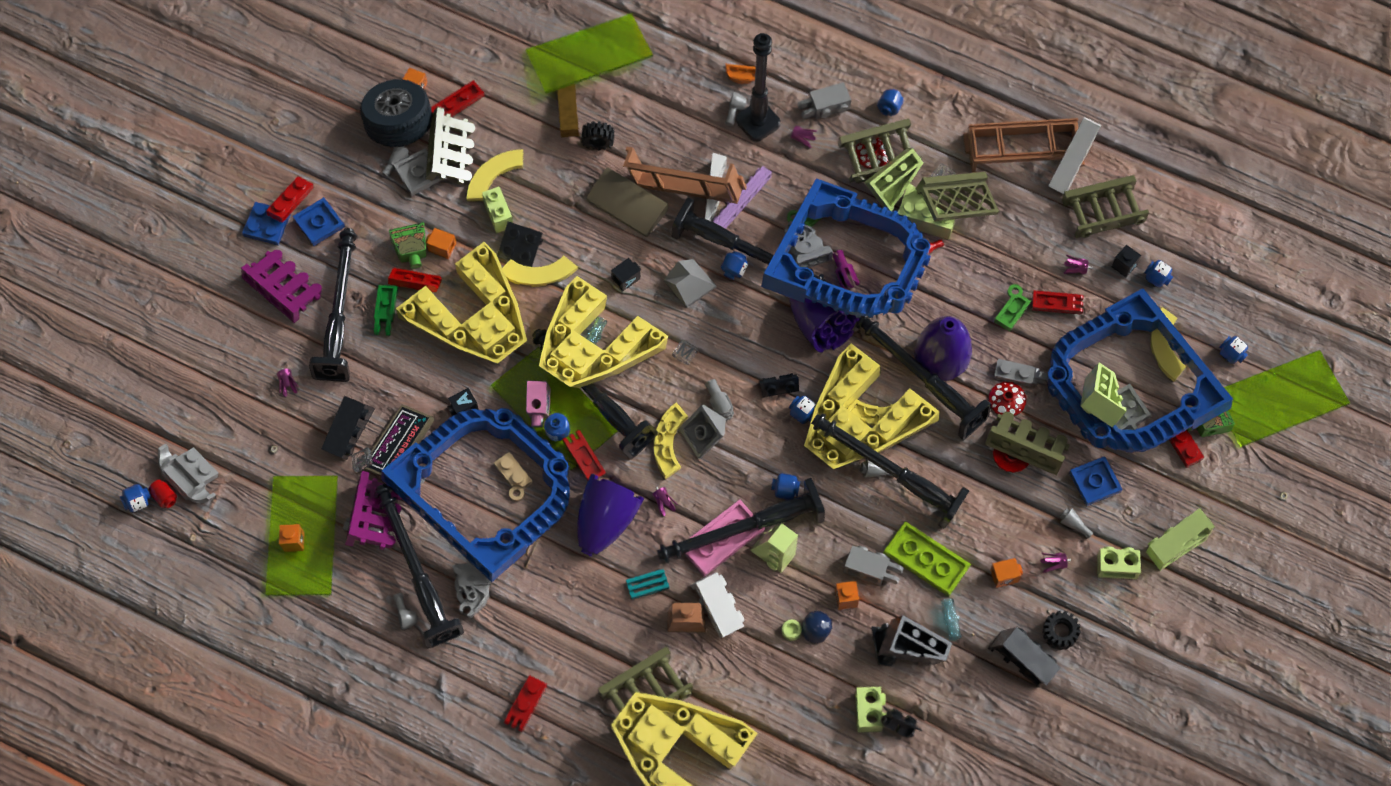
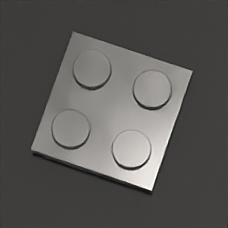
[393,148,441,196]

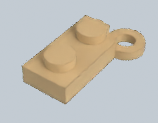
[494,452,532,501]

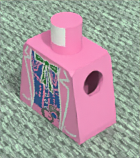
[526,381,551,428]

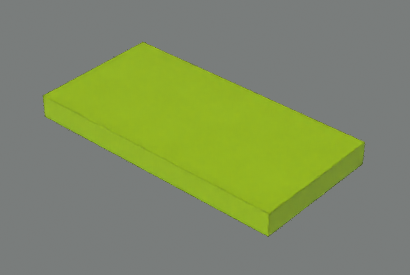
[883,521,971,597]

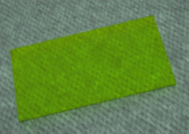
[525,13,653,94]
[491,346,618,470]
[1224,350,1350,447]
[265,476,338,596]

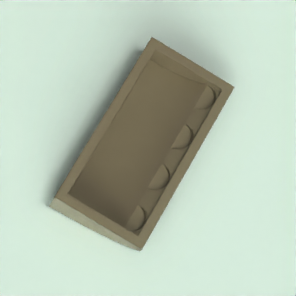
[586,167,668,238]

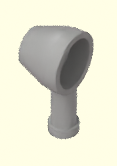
[725,92,747,126]
[393,593,417,630]

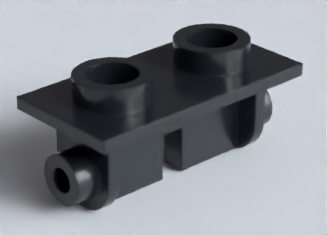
[759,373,799,398]
[871,623,897,667]
[880,706,922,738]

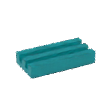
[626,569,670,600]

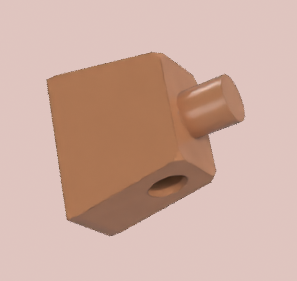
[667,603,705,632]

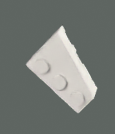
[690,573,745,638]

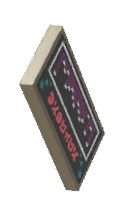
[361,404,434,478]

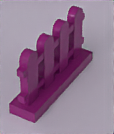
[241,250,322,323]
[345,471,402,550]

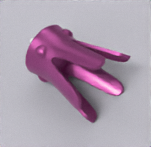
[789,125,817,148]
[1063,254,1093,274]
[276,368,298,397]
[652,487,678,516]
[1040,552,1071,573]

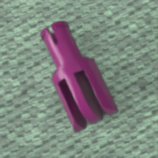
[832,250,860,290]

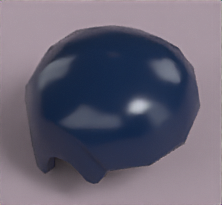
[801,611,832,643]

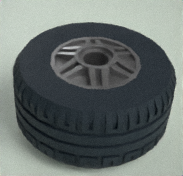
[360,79,432,147]

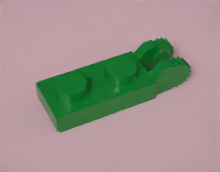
[374,285,398,336]

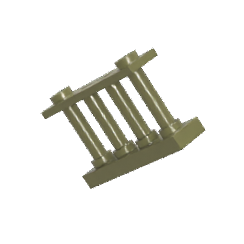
[837,118,922,184]
[1062,175,1149,238]
[598,646,693,713]

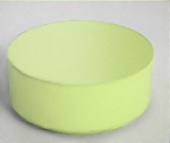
[782,620,802,641]

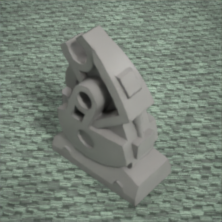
[784,221,833,268]
[453,563,491,618]

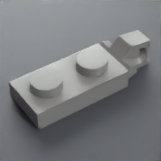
[994,359,1048,387]

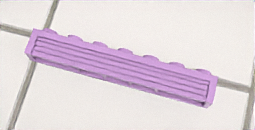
[713,166,772,228]

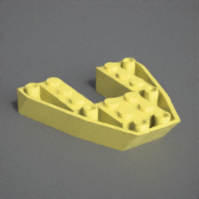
[396,242,527,364]
[539,276,668,388]
[804,344,939,469]
[611,692,758,786]

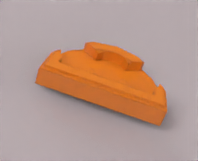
[725,63,756,84]

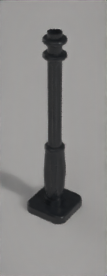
[736,33,781,142]
[671,196,827,282]
[309,228,358,382]
[856,316,992,440]
[532,329,658,459]
[811,413,969,529]
[657,478,825,563]
[374,484,464,648]

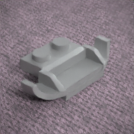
[1115,384,1151,430]
[158,444,219,503]

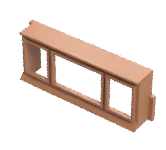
[963,118,1085,173]
[623,146,747,204]

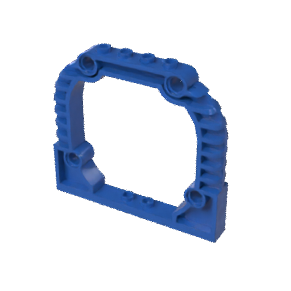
[761,178,931,318]
[1047,288,1233,453]
[381,408,570,582]

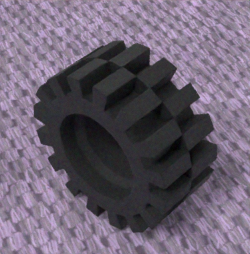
[581,121,615,151]
[1042,610,1081,650]

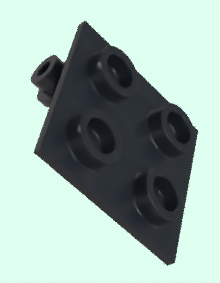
[497,221,543,267]

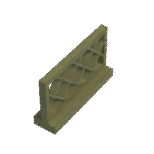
[915,172,999,221]

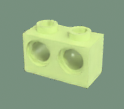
[482,187,513,233]
[1097,546,1141,579]
[855,687,886,732]

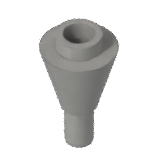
[382,146,409,177]
[860,459,892,478]
[1059,508,1093,539]

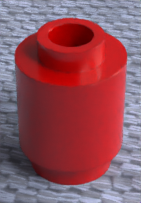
[148,479,177,508]

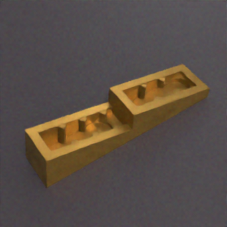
[556,75,579,138]

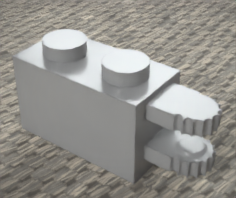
[797,82,851,119]
[843,545,904,586]

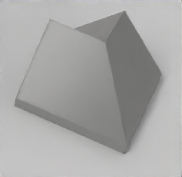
[664,259,716,308]
[679,405,726,459]

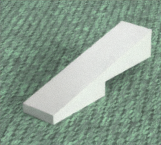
[1049,117,1101,194]
[705,153,727,221]

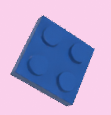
[293,197,345,246]
[242,202,291,245]
[1069,456,1123,506]

